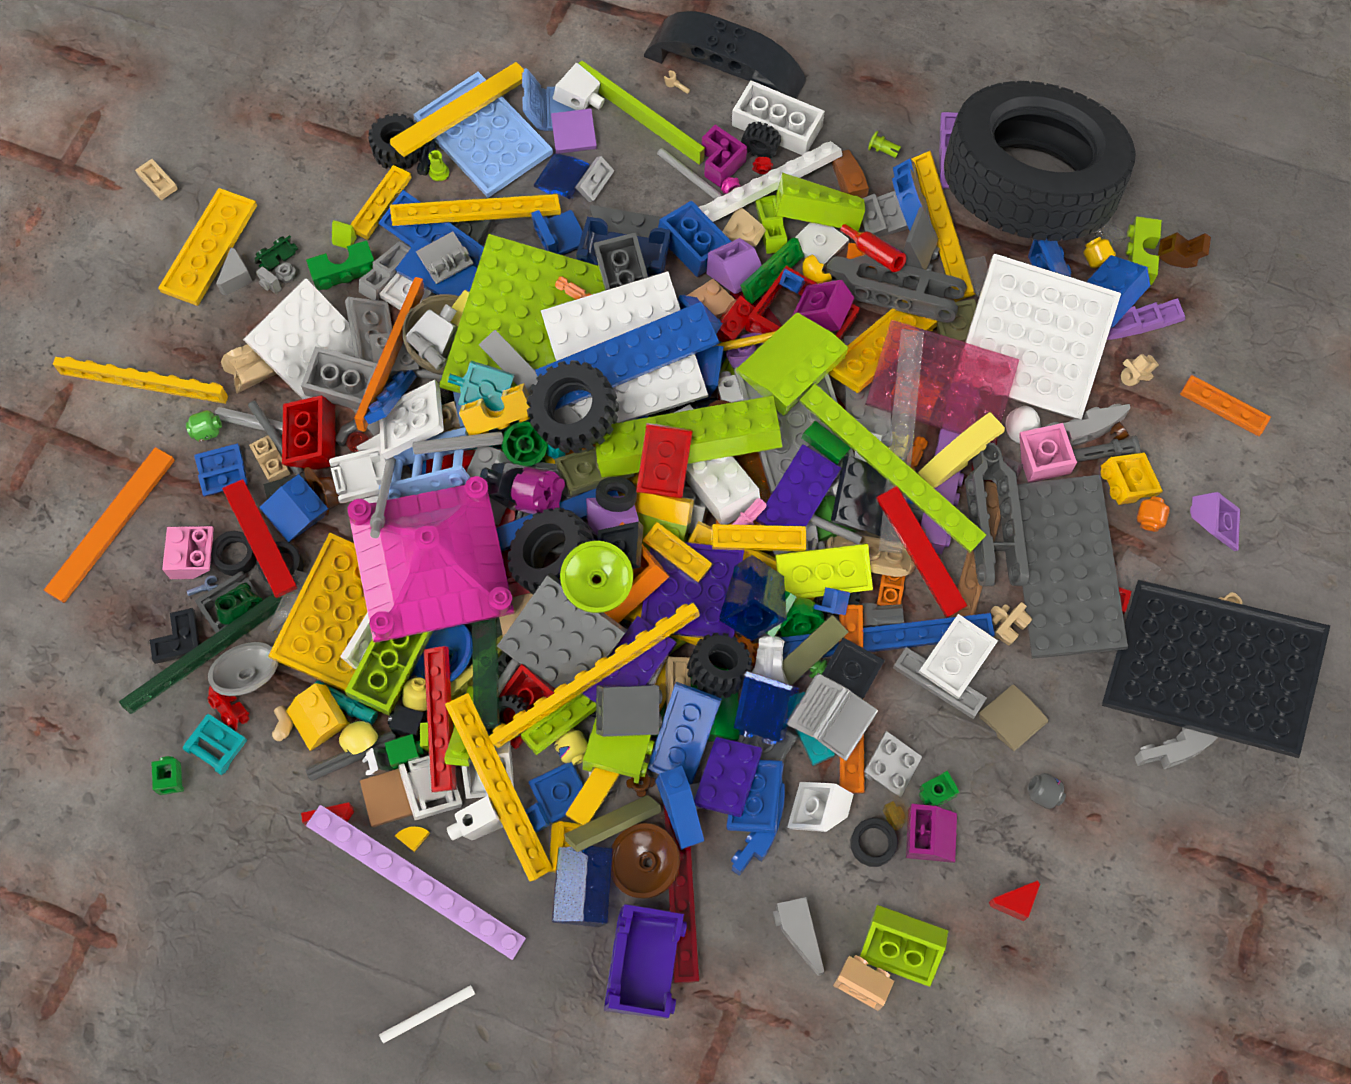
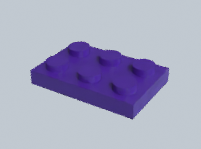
[694,737,763,818]

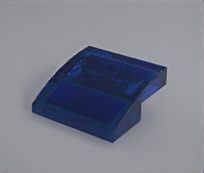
[534,154,590,199]

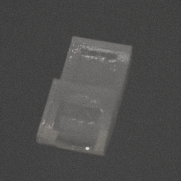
[965,256,988,297]

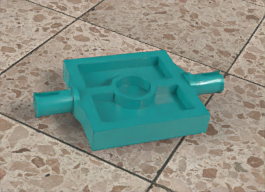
[448,361,515,411]

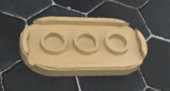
[826,535,915,577]

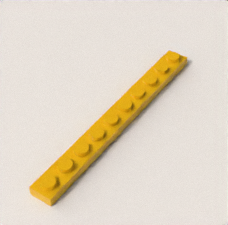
[489,603,700,748]

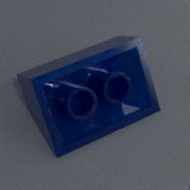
[552,846,613,927]

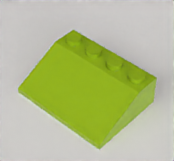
[735,312,848,416]

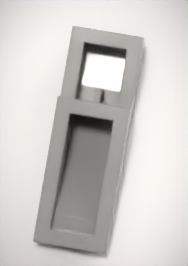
[359,241,411,300]

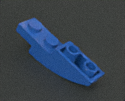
[892,158,931,230]
[731,783,785,876]

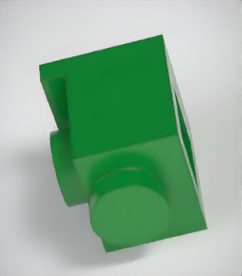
[151,756,184,795]
[919,771,959,806]

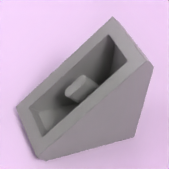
[216,248,253,295]

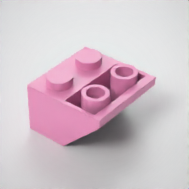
[162,526,214,579]

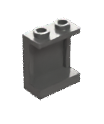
[596,684,662,737]

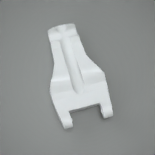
[743,636,792,725]

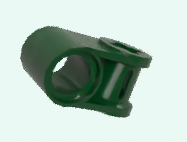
[215,583,262,625]

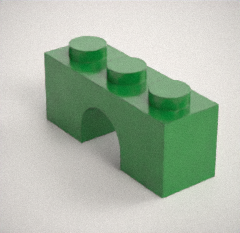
[306,240,374,291]

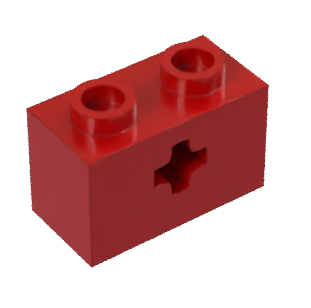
[716,295,755,342]

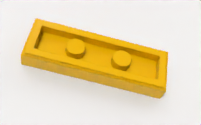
[643,522,713,583]

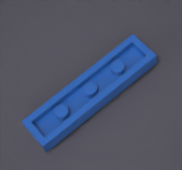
[364,370,417,424]

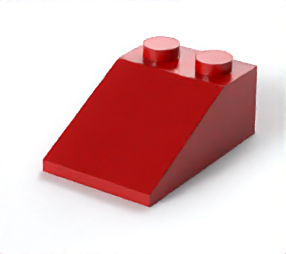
[485,664,556,749]

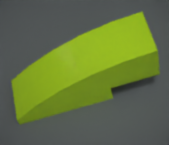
[755,195,787,254]

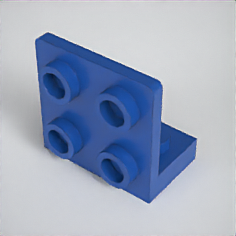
[531,210,583,255]

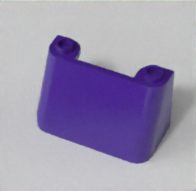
[604,904,687,1019]

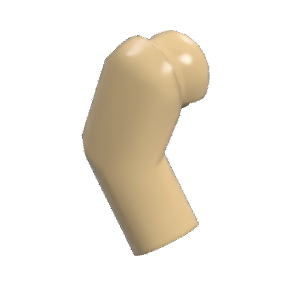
[272,705,293,741]

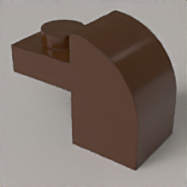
[1158,232,1211,268]

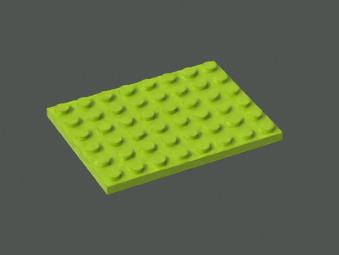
[440,234,605,393]

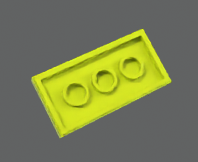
[775,543,873,598]

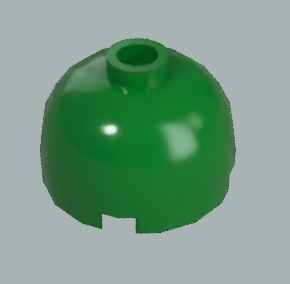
[501,421,548,466]
[779,598,824,637]

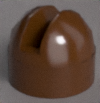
[1110,421,1130,440]

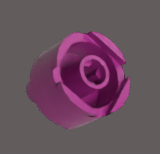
[511,467,565,514]

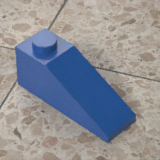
[655,766,704,849]

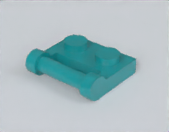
[183,714,247,775]

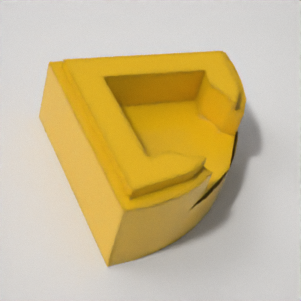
[395,826,430,852]

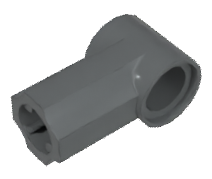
[860,603,904,628]

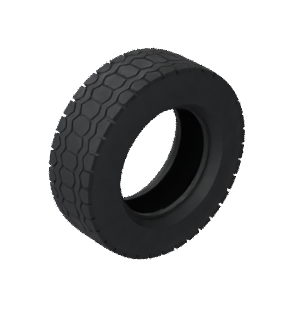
[944,81,1136,241]

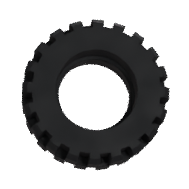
[527,360,619,453]
[508,508,597,595]

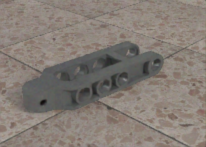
[826,255,967,323]
[965,442,1029,586]

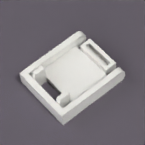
[329,446,386,503]
[398,756,462,820]

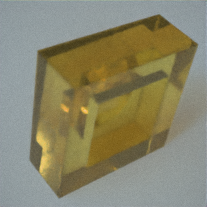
[882,801,906,831]

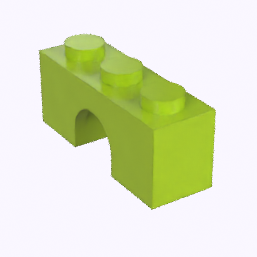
[1125,216,1162,285]

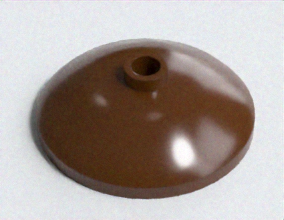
[608,823,680,899]

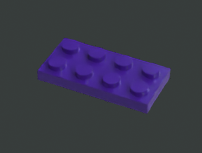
[755,444,841,526]
[582,616,677,703]

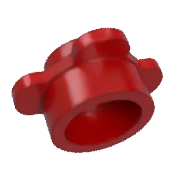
[752,157,773,175]

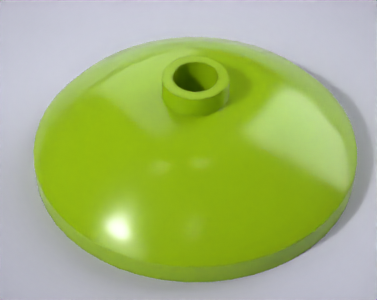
[560,541,633,613]

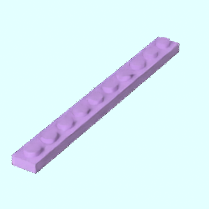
[306,805,526,960]

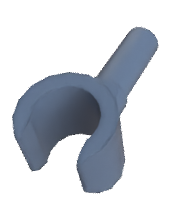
[187,576,218,596]

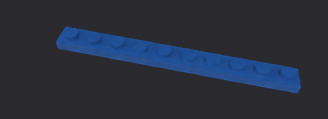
[781,613,995,659]

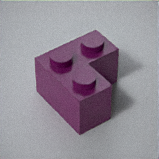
[702,125,747,188]

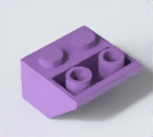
[707,238,762,294]

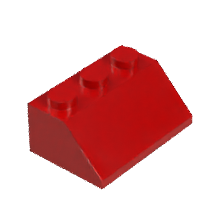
[282,395,335,470]

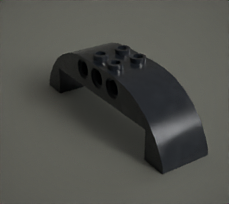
[644,11,806,99]

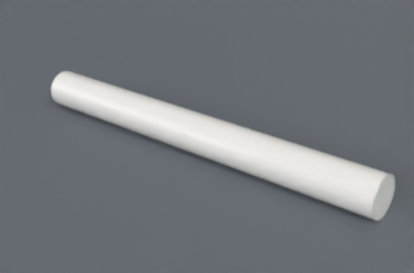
[379,985,475,1043]

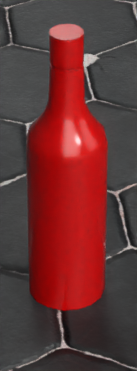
[840,224,906,272]

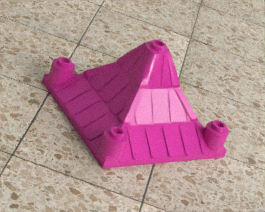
[347,476,514,643]

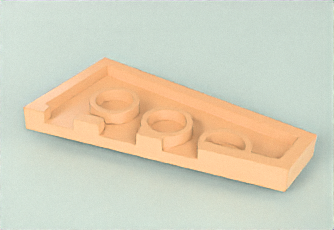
[687,279,735,319]

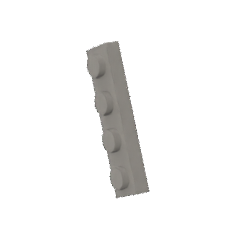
[893,647,987,719]

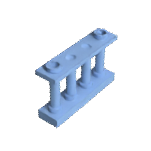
[379,427,475,500]

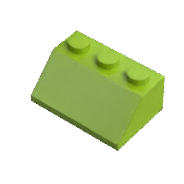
[860,905,948,987]

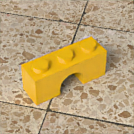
[459,383,530,435]

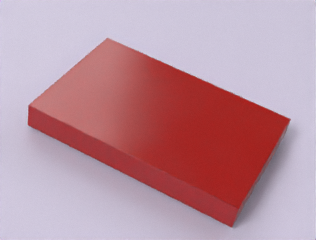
[636,423,693,499]

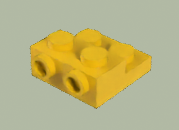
[1101,453,1163,505]

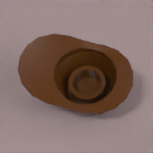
[304,467,340,515]

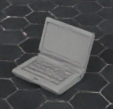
[786,673,878,761]

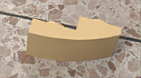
[249,435,290,482]

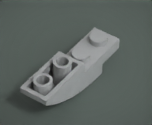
[1045,404,1130,447]
[1135,728,1218,769]

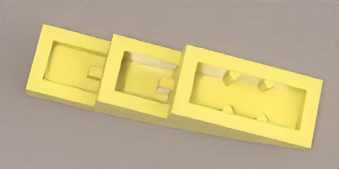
[918,412,1005,489]

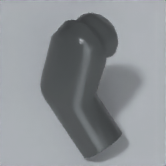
[335,419,363,446]

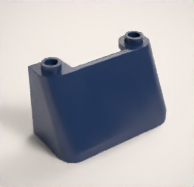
[576,216,671,278]

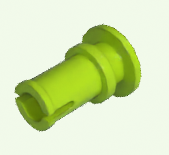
[868,131,901,159]
[428,150,450,181]

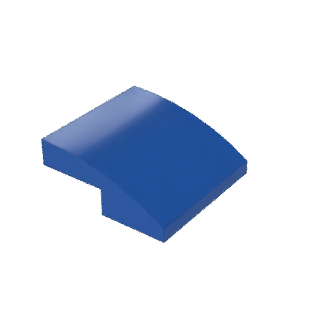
[194,443,248,497]

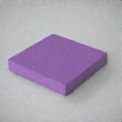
[551,109,597,154]

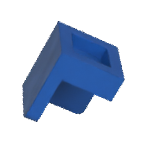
[814,587,850,615]

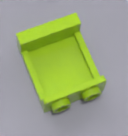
[582,719,655,783]

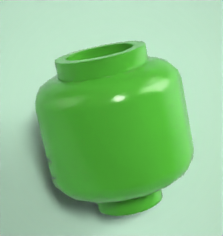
[186,410,222,442]

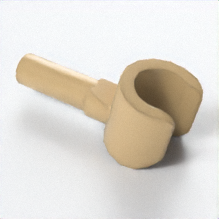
[664,70,690,94]

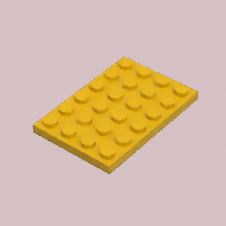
[268,533,368,691]

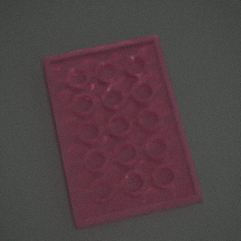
[865,320,1020,444]

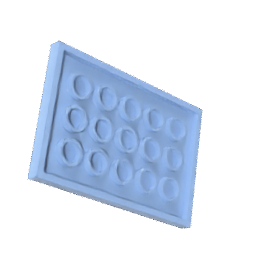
[413,72,553,198]

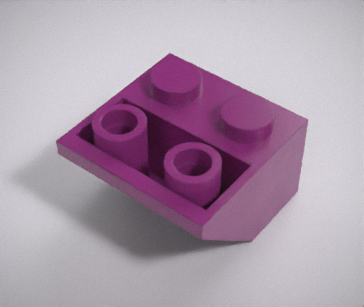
[906,804,957,863]

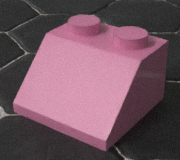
[1019,423,1077,483]

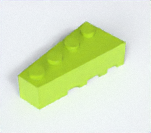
[776,172,865,231]

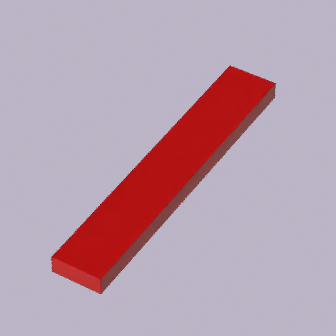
[222,479,298,598]
[876,486,967,618]
[424,646,457,793]

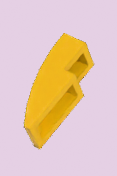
[634,486,694,526]

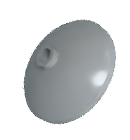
[208,642,278,696]

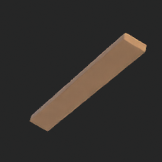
[949,481,1001,618]

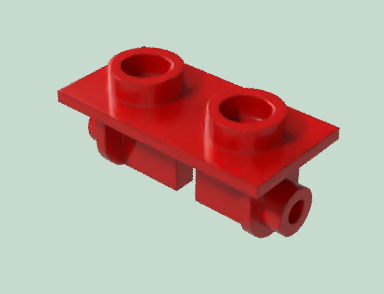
[207,685,250,731]

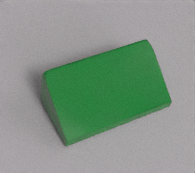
[801,421,851,465]

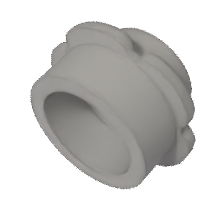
[275,263,296,283]

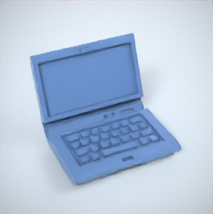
[522,68,575,131]

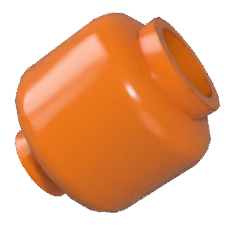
[1136,496,1170,532]

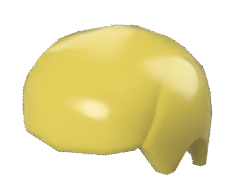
[339,721,378,754]

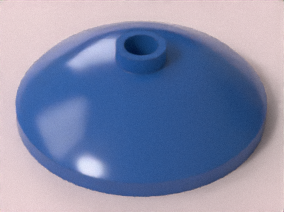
[414,625,473,682]

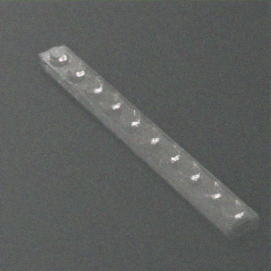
[879,329,924,554]

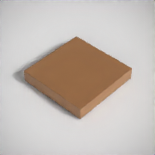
[360,767,413,828]

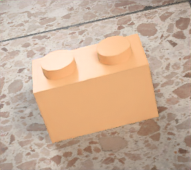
[833,955,894,1011]

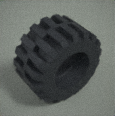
[368,113,423,169]
[687,633,752,698]

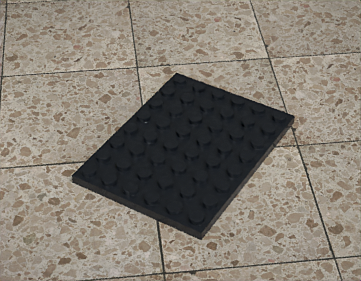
[1102,580,1331,758]

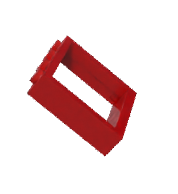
[745,266,860,340]

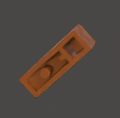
[831,150,869,198]

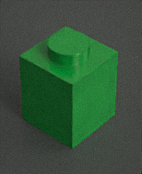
[385,734,424,770]

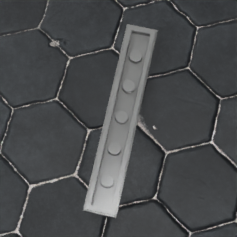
[479,330,581,424]

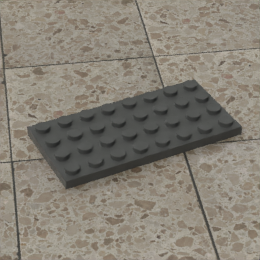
[1017,474,1128,659]

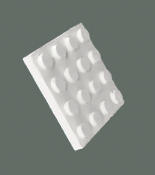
[243,279,354,399]

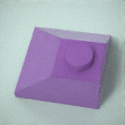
[1190,492,1240,551]
[586,496,638,534]

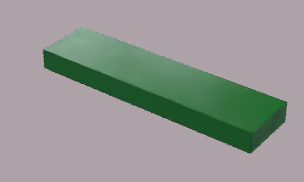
[740,238,804,304]

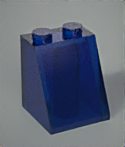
[719,555,787,641]
[734,671,800,746]

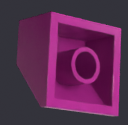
[792,280,854,331]

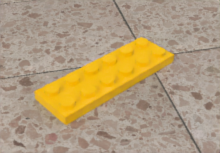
[158,188,257,306]
[828,300,938,393]

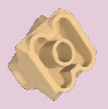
[221,344,277,393]

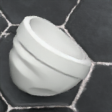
[1005,406,1041,444]

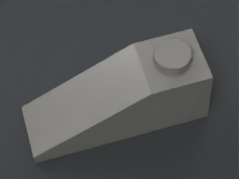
[773,897,824,976]

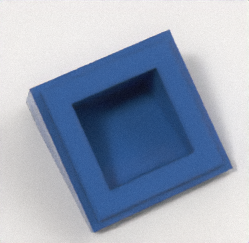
[779,269,805,294]

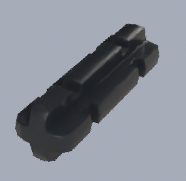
[417,139,436,176]

